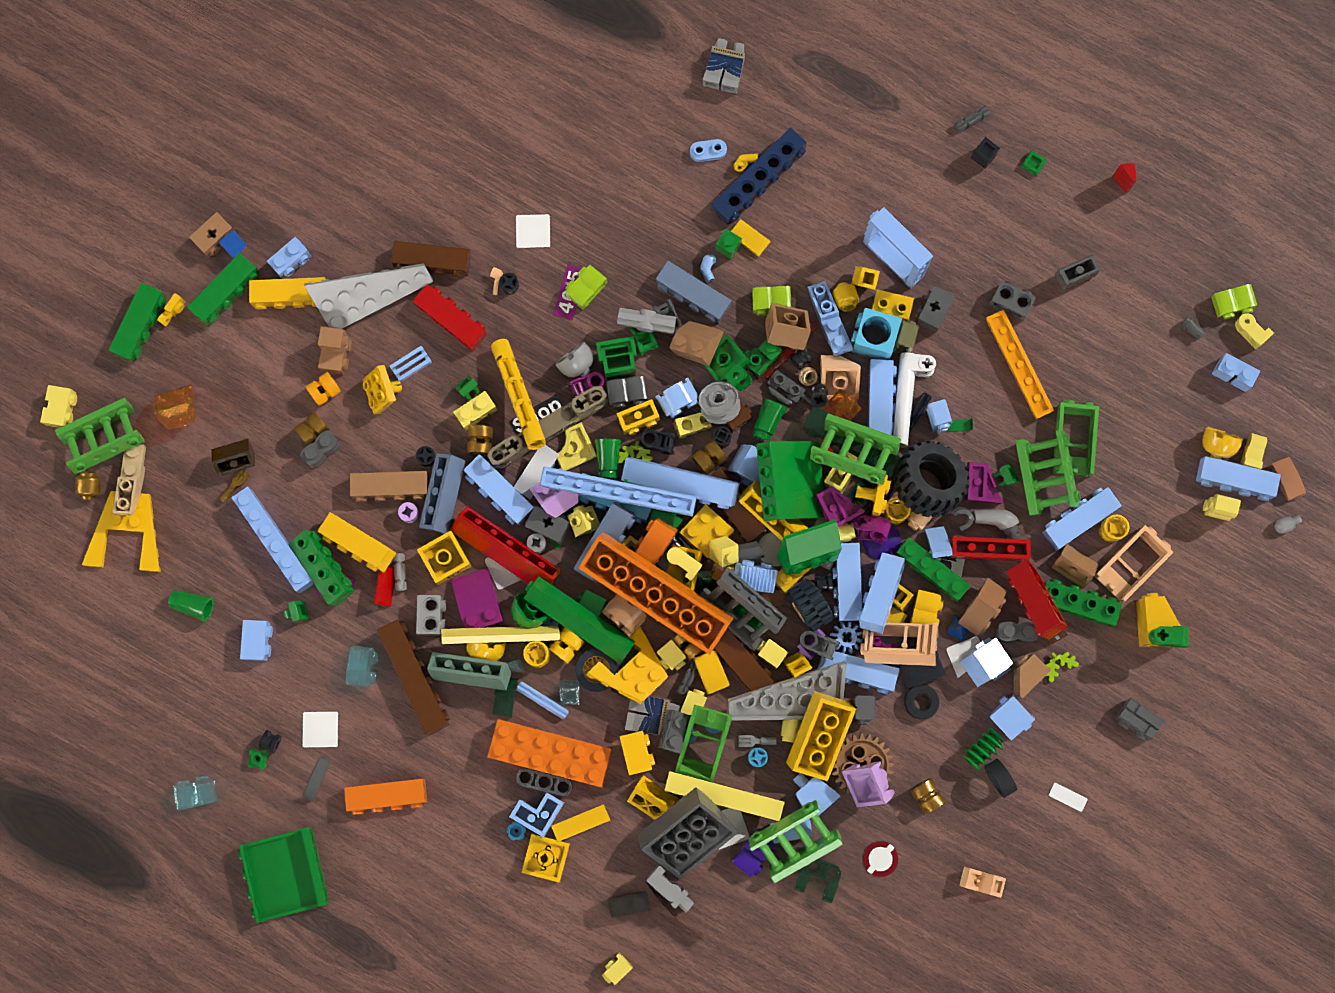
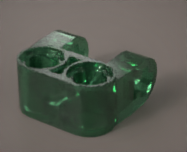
[794,858,841,904]

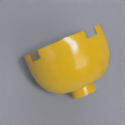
[1202,427,1243,460]
[467,642,506,661]

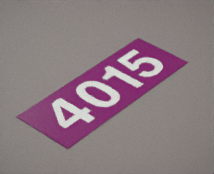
[553,264,582,320]

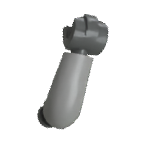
[951,506,1021,539]

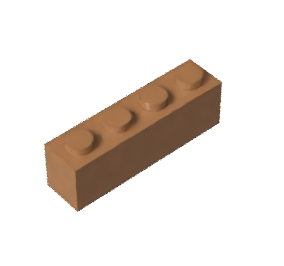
[350,471,429,502]

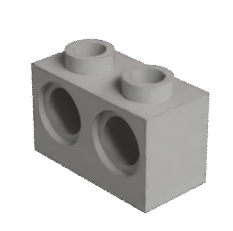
[416,595,446,636]

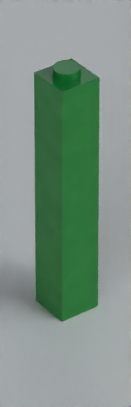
[523,576,635,664]

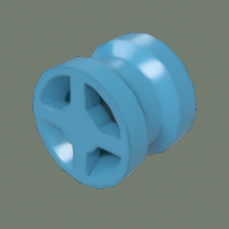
[748,748,768,767]

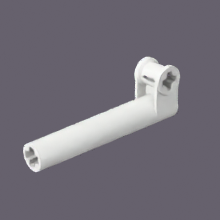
[893,352,936,448]

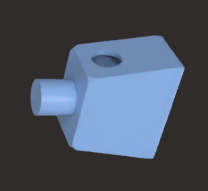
[793,773,840,821]

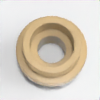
[799,367,817,386]

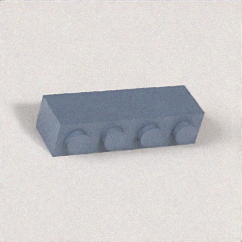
[656,261,732,323]
[419,453,466,534]
[573,502,635,581]

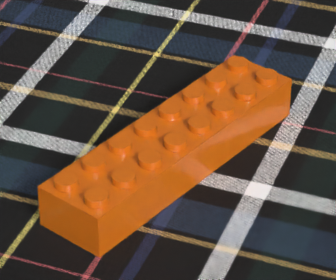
[579,532,734,655]

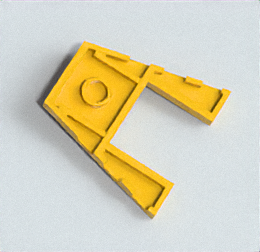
[82,491,161,572]

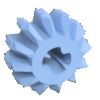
[830,621,863,654]

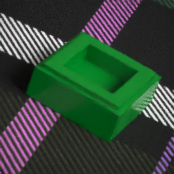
[1021,150,1047,177]

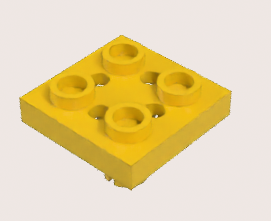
[362,365,402,415]
[855,475,891,517]
[521,834,570,883]

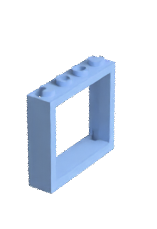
[863,208,933,289]

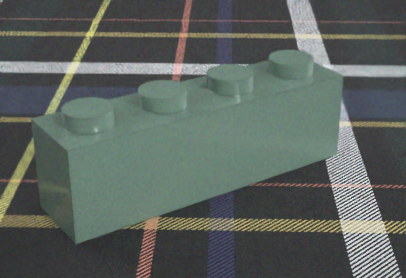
[427,652,511,690]

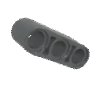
[516,769,573,796]

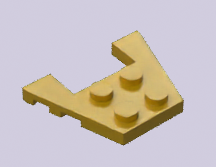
[587,627,668,704]

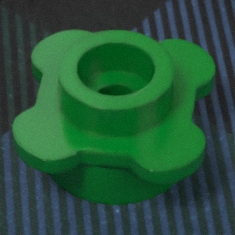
[247,749,268,769]

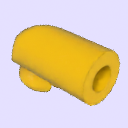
[734,153,758,172]

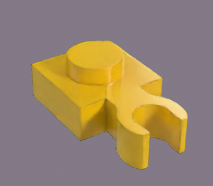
[157,293,185,326]

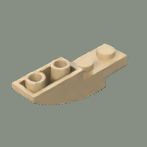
[113,445,146,515]

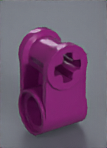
[567,372,606,398]
[852,515,892,543]

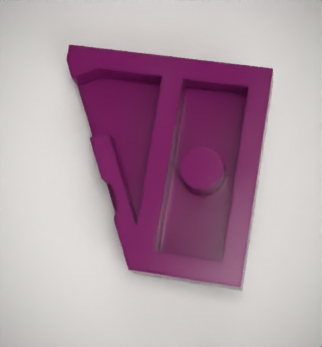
[965,462,1003,504]
[814,486,864,527]

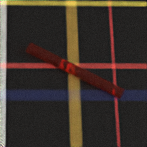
[763,321,820,379]

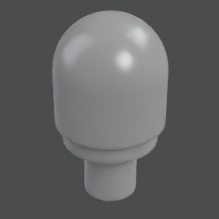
[1275,515,1302,534]

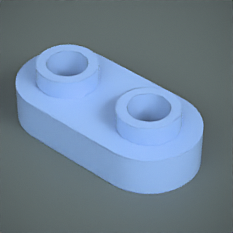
[690,139,727,162]

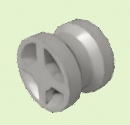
[527,533,547,554]

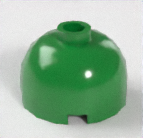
[511,590,549,629]

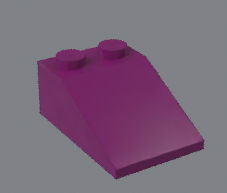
[451,568,505,628]

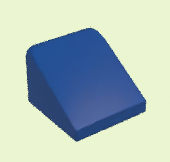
[218,230,247,258]

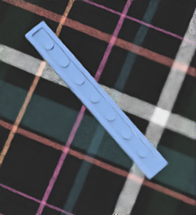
[540,467,696,516]

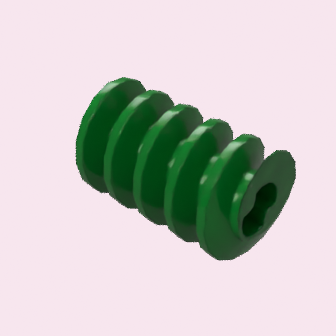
[962,728,1005,771]

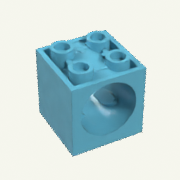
[851,308,902,360]

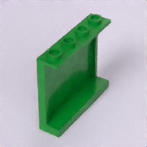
[756,441,825,522]
[238,827,330,923]

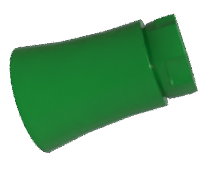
[752,398,787,442]
[595,439,621,479]
[168,590,214,622]

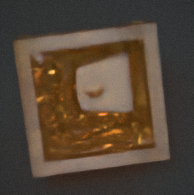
[154,384,197,430]

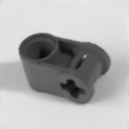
[652,299,681,337]
[800,631,840,661]

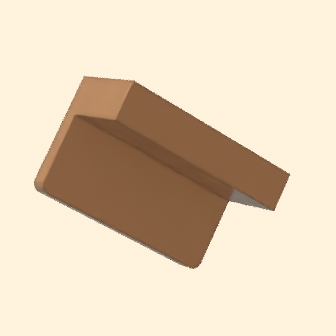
[1051,544,1099,589]

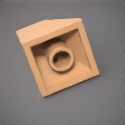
[820,355,861,400]

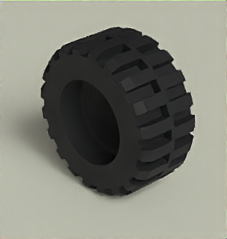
[892,441,970,518]

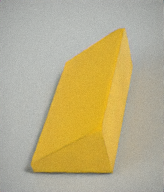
[693,650,730,694]

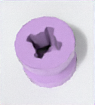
[398,502,419,523]

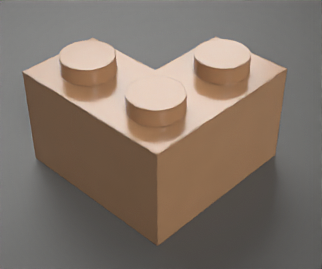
[318,327,352,375]
[958,578,1007,636]

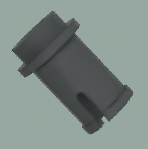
[1181,316,1206,340]

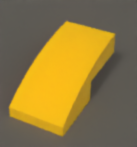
[783,652,812,677]

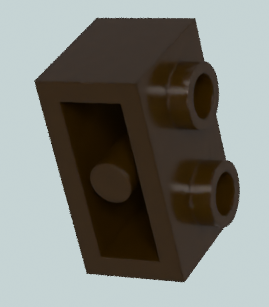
[211,439,255,477]

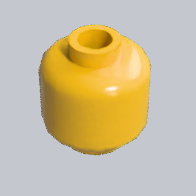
[832,282,859,312]

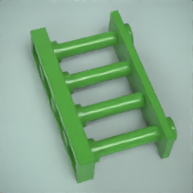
[55,398,145,474]
[810,413,901,485]
[1015,430,1081,516]
[748,800,843,883]

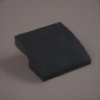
[898,643,946,689]

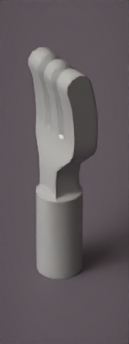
[738,735,777,747]

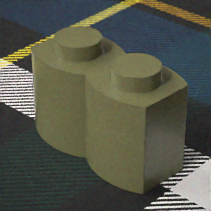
[893,320,919,354]

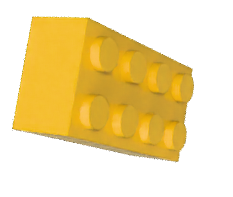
[786,691,856,781]

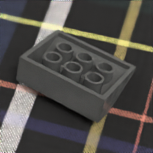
[637,787,739,879]

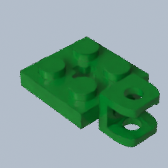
[703,334,752,392]

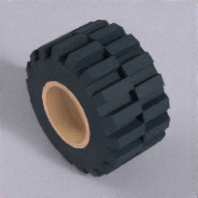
[787,579,833,632]

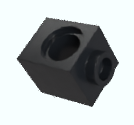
[971,137,1000,169]

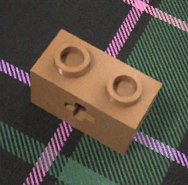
[189,212,234,258]

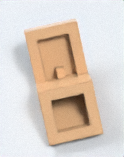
[959,867,1006,898]

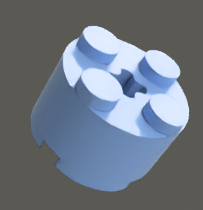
[655,378,699,419]

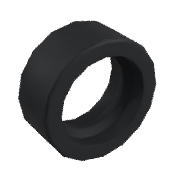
[984,758,1017,798]

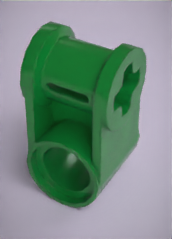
[630,327,659,356]
[1149,626,1189,648]

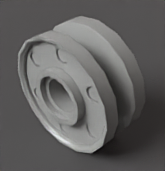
[699,381,741,424]

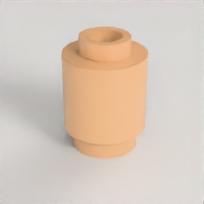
[907,512,932,531]

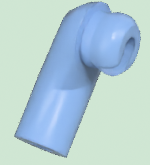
[700,254,716,283]

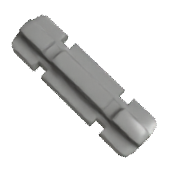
[393,553,407,591]

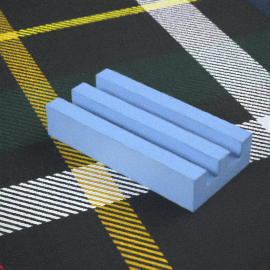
[390,346,432,382]

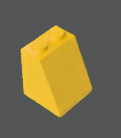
[1136,593,1180,647]

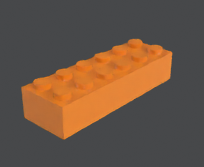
[487,719,612,787]

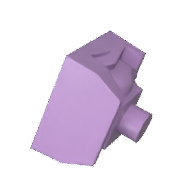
[529,468,578,518]
[842,761,895,807]

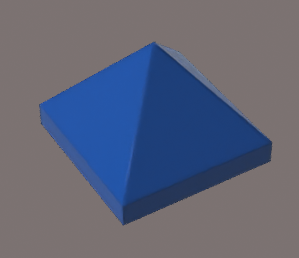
[946,615,969,641]

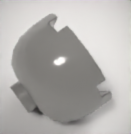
[556,342,593,377]

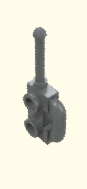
[767,370,832,415]

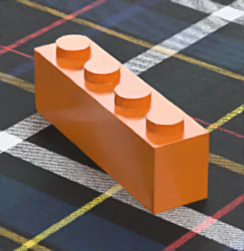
[635,518,678,566]
[344,779,427,815]

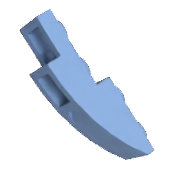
[808,281,853,356]

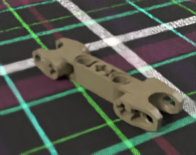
[487,386,608,469]

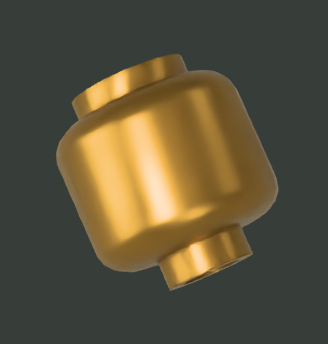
[75,471,101,500]

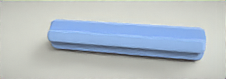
[516,682,569,719]

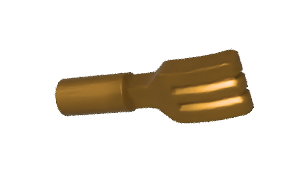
[219,470,250,503]

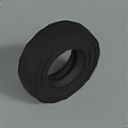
[904,685,939,720]

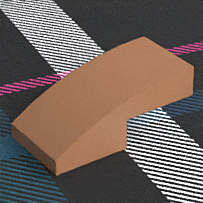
[1271,457,1306,501]

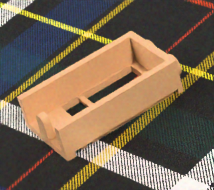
[1094,525,1173,603]
[861,622,938,666]

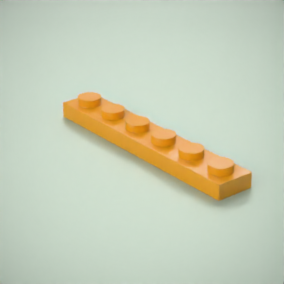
[986,310,1054,420]

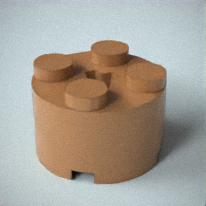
[601,594,647,637]

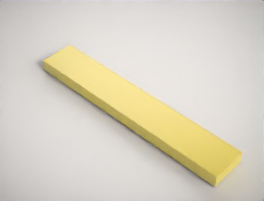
[441,625,560,644]
[665,772,784,821]

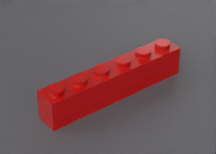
[450,506,562,586]

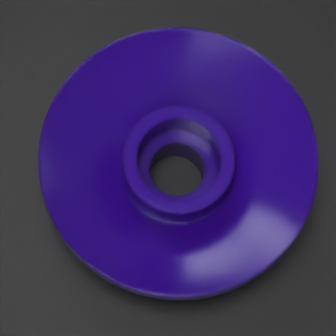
[862,525,901,559]

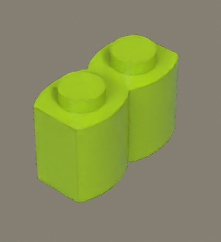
[565,265,608,310]
[1211,284,1257,320]
[752,286,791,316]

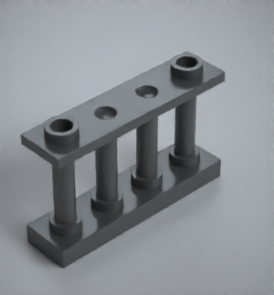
[700,567,787,651]

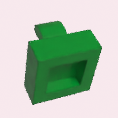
[454,375,480,400]
[994,464,1020,486]
[283,601,309,622]

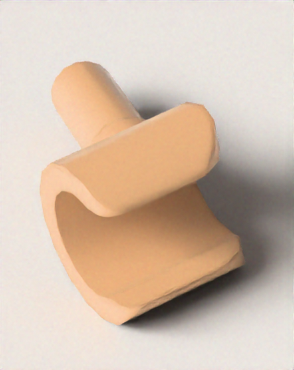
[490,267,503,295]

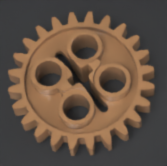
[831,733,894,794]

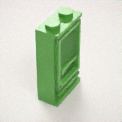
[1052,400,1099,477]
[675,704,732,783]

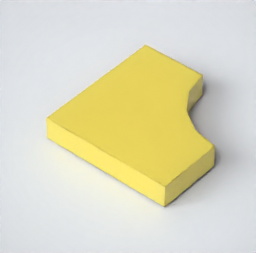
[557,423,597,471]

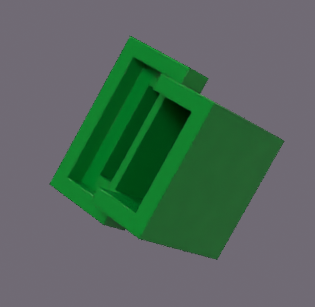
[596,336,637,380]

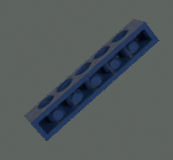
[711,127,807,225]

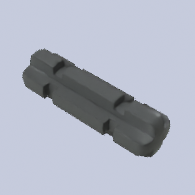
[955,106,990,132]
[677,659,698,696]

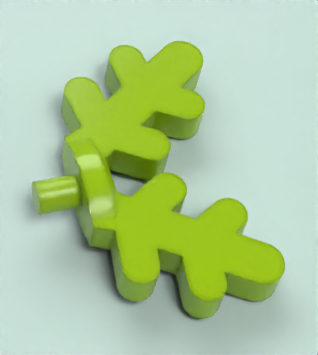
[619,441,653,464]
[1045,652,1079,682]

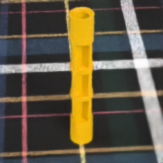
[491,339,546,450]

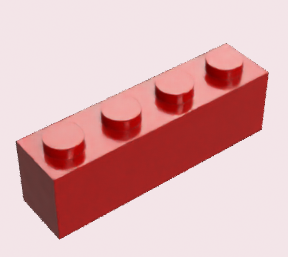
[413,284,487,352]
[949,536,1031,562]
[1007,559,1068,639]

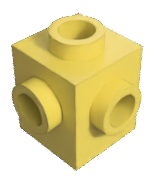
[567,505,600,537]

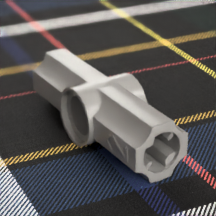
[617,308,676,334]

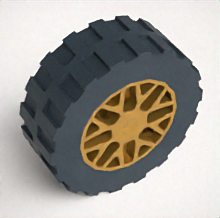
[575,648,618,692]

